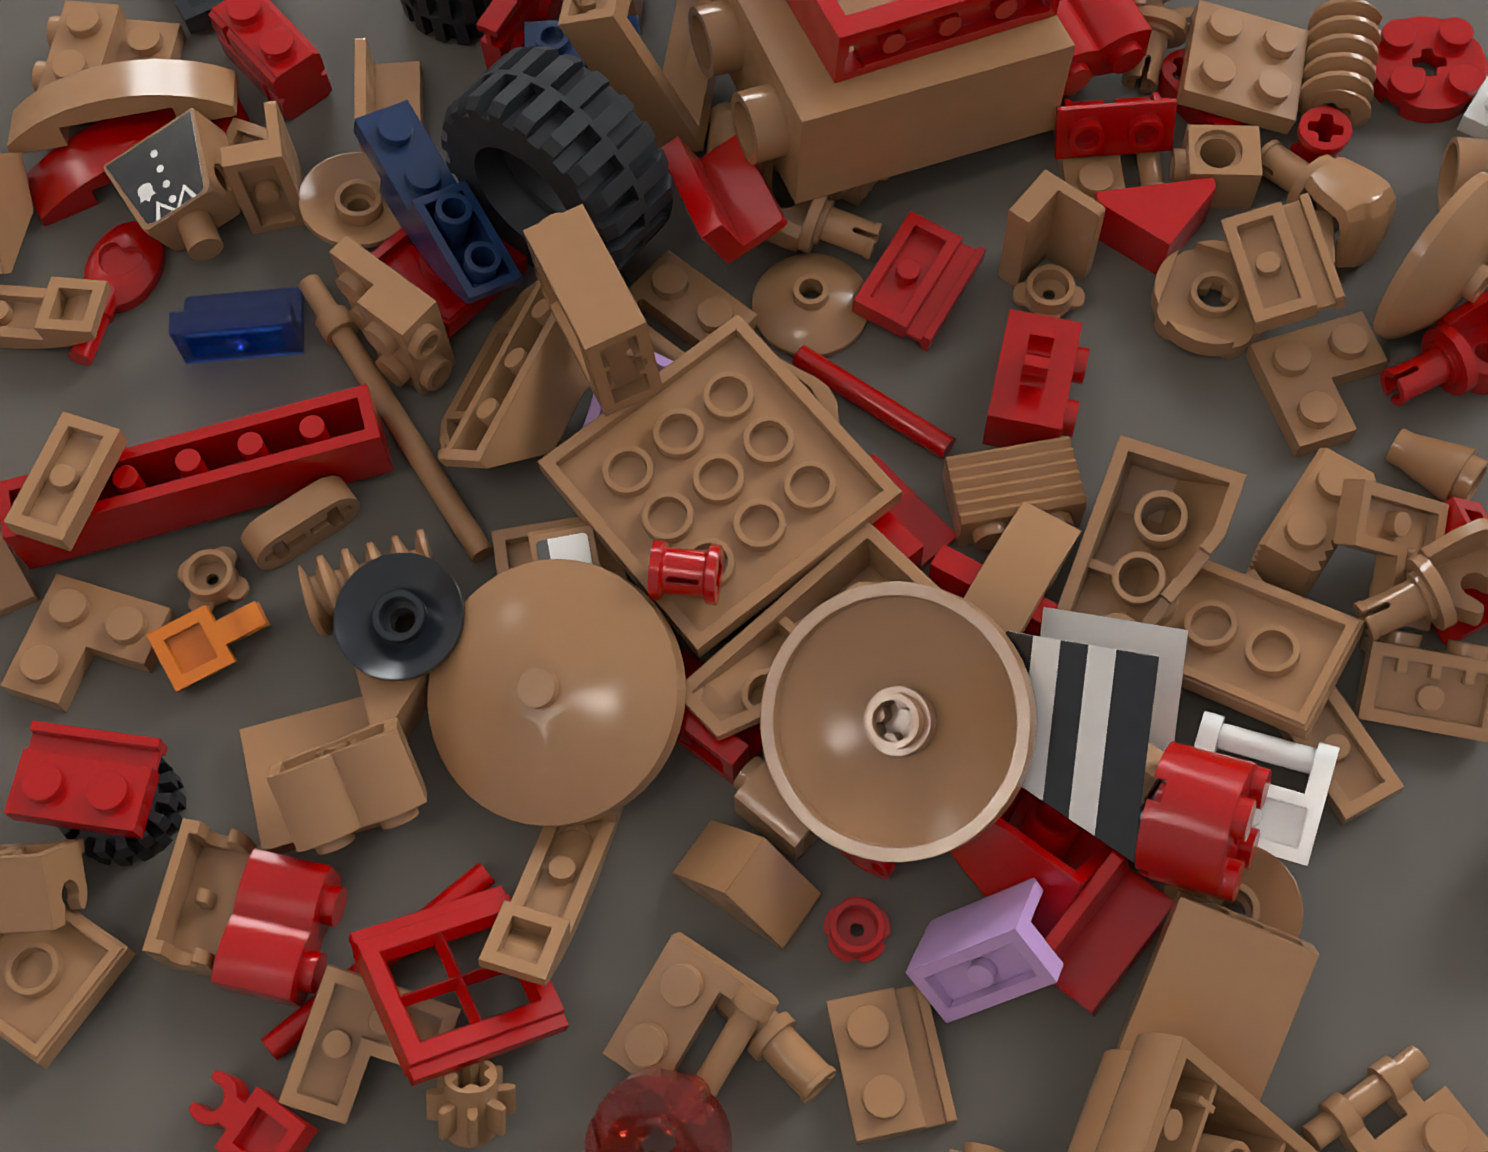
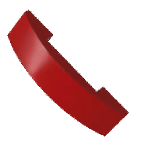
[26,98,251,227]

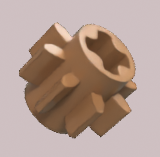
[426,1060,516,1148]

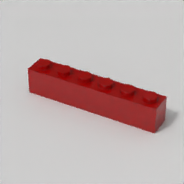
[0,384,394,569]

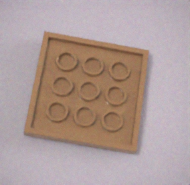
[537,314,902,658]

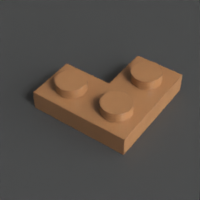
[1245,311,1388,458]
[1333,479,1449,631]
[0,573,178,713]
[278,964,461,1124]

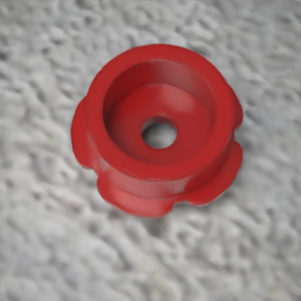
[823,896,891,963]

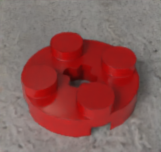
[1372,16,1487,123]

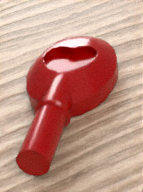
[69,221,166,366]

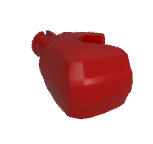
[1380,291,1488,406]

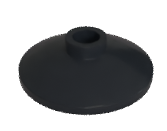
[333,553,465,681]

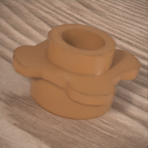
[1013,264,1085,318]
[177,546,249,612]

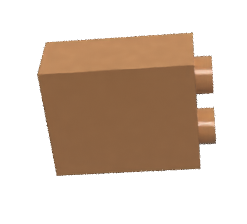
[688,0,1075,204]

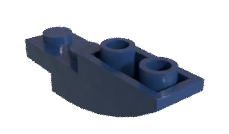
[353,100,523,304]

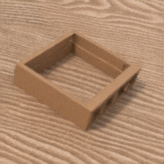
[558,0,717,152]

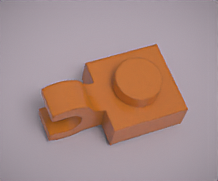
[146,601,271,692]

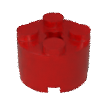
[1135,741,1272,902]

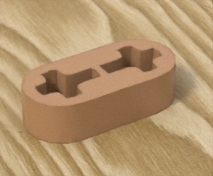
[241,475,360,570]

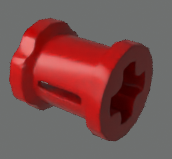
[1289,106,1353,163]
[647,540,723,606]

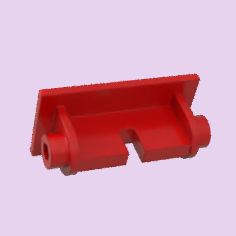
[1054,92,1177,159]

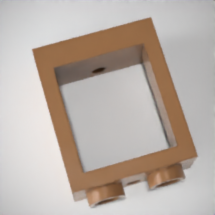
[523,204,663,416]

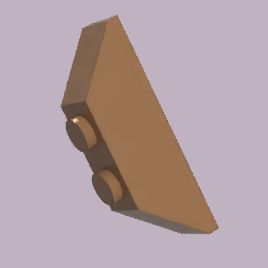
[438,275,590,469]

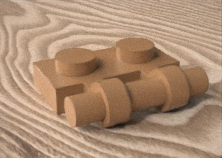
[1301,1045,1488,1152]

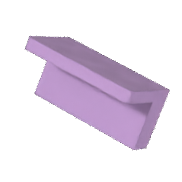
[905,878,1064,1023]

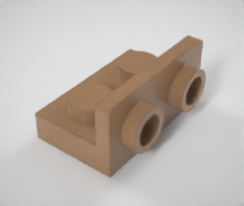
[1354,630,1488,742]

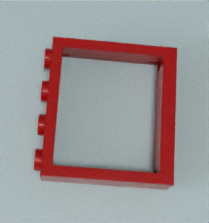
[786,0,1060,83]

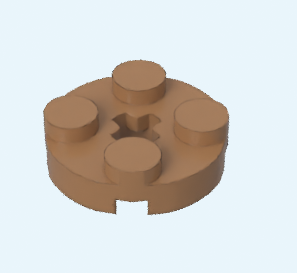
[1151,240,1264,360]

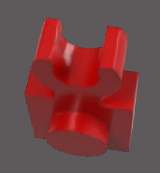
[188,1070,318,1152]

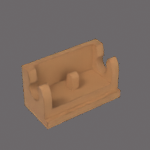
[142,818,262,976]
[0,839,88,933]

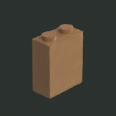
[1116,889,1319,1101]

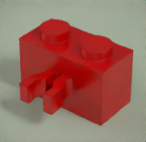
[982,309,1090,448]

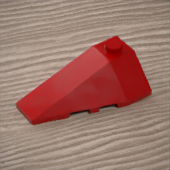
[949,787,1114,939]

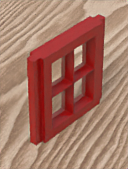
[348,885,569,1087]

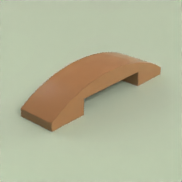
[7,59,239,154]
[0,277,111,349]
[963,501,1082,634]
[478,807,624,986]

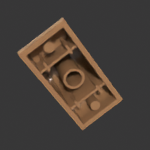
[1067,1032,1318,1152]

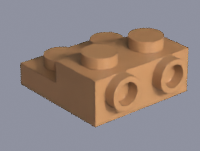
[32,0,186,123]
[329,236,456,396]

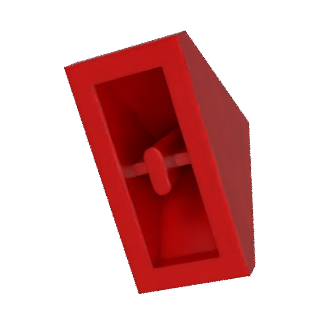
[1094,177,1216,275]

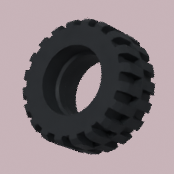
[441,46,674,271]

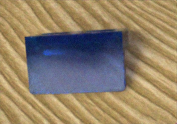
[169,287,304,364]

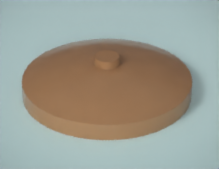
[428,559,686,827]
[760,581,1037,862]

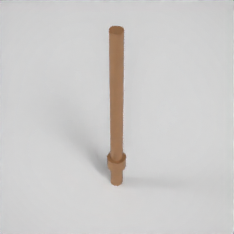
[299,274,494,563]

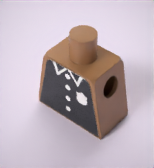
[103,108,241,261]

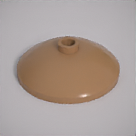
[1373,172,1488,340]

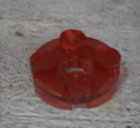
[585,1069,732,1152]

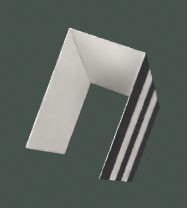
[1006,607,1188,863]

